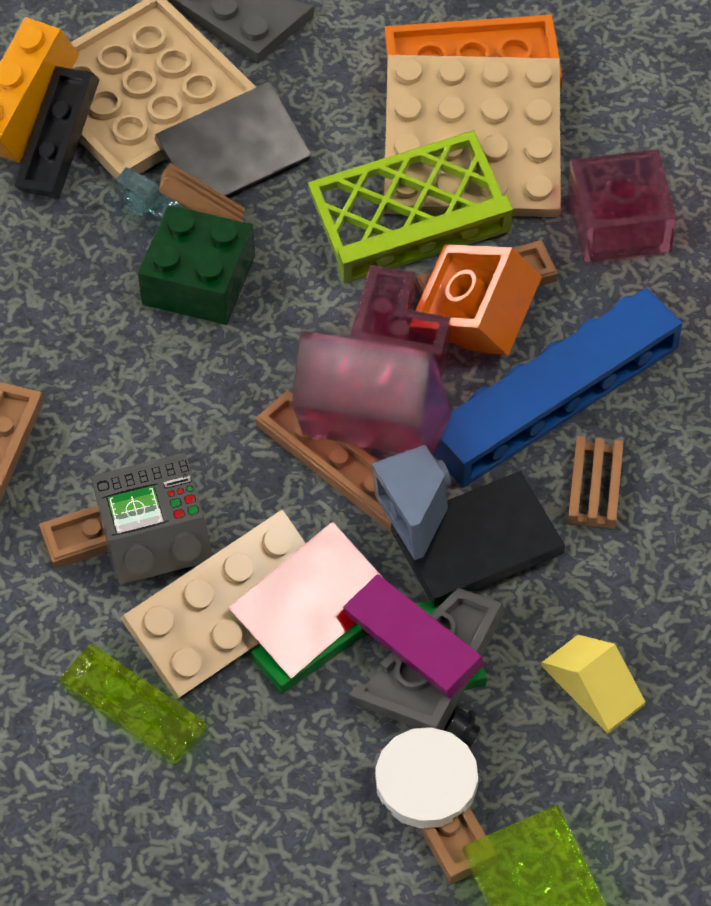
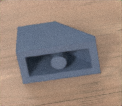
[372,444,451,560]

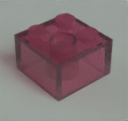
[568,149,677,262]

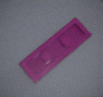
[343,574,485,699]

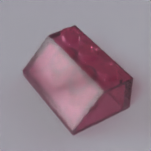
[292,331,452,455]

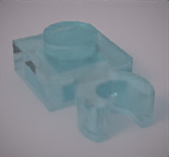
[116,167,187,220]

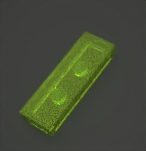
[59,643,207,765]

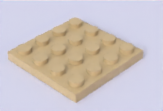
[71,0,256,185]
[384,55,561,217]

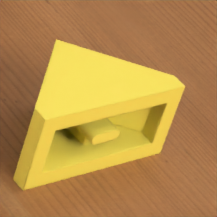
[541,635,645,734]

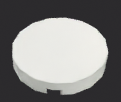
[375,727,478,828]

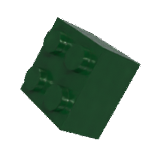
[138,205,255,325]

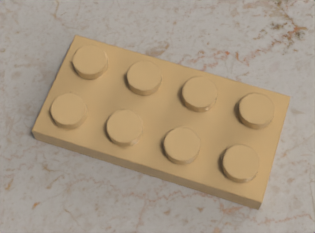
[120,510,306,700]

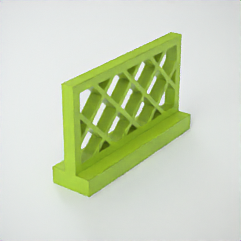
[308,130,513,284]

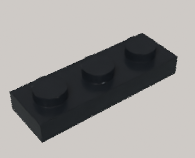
[15,66,100,199]

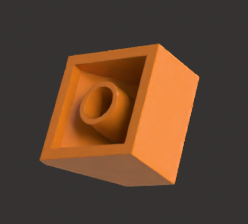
[410,245,542,355]

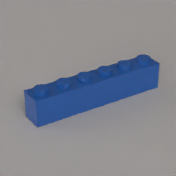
[429,287,682,488]

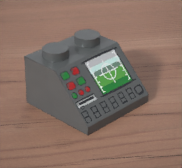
[91,452,213,585]

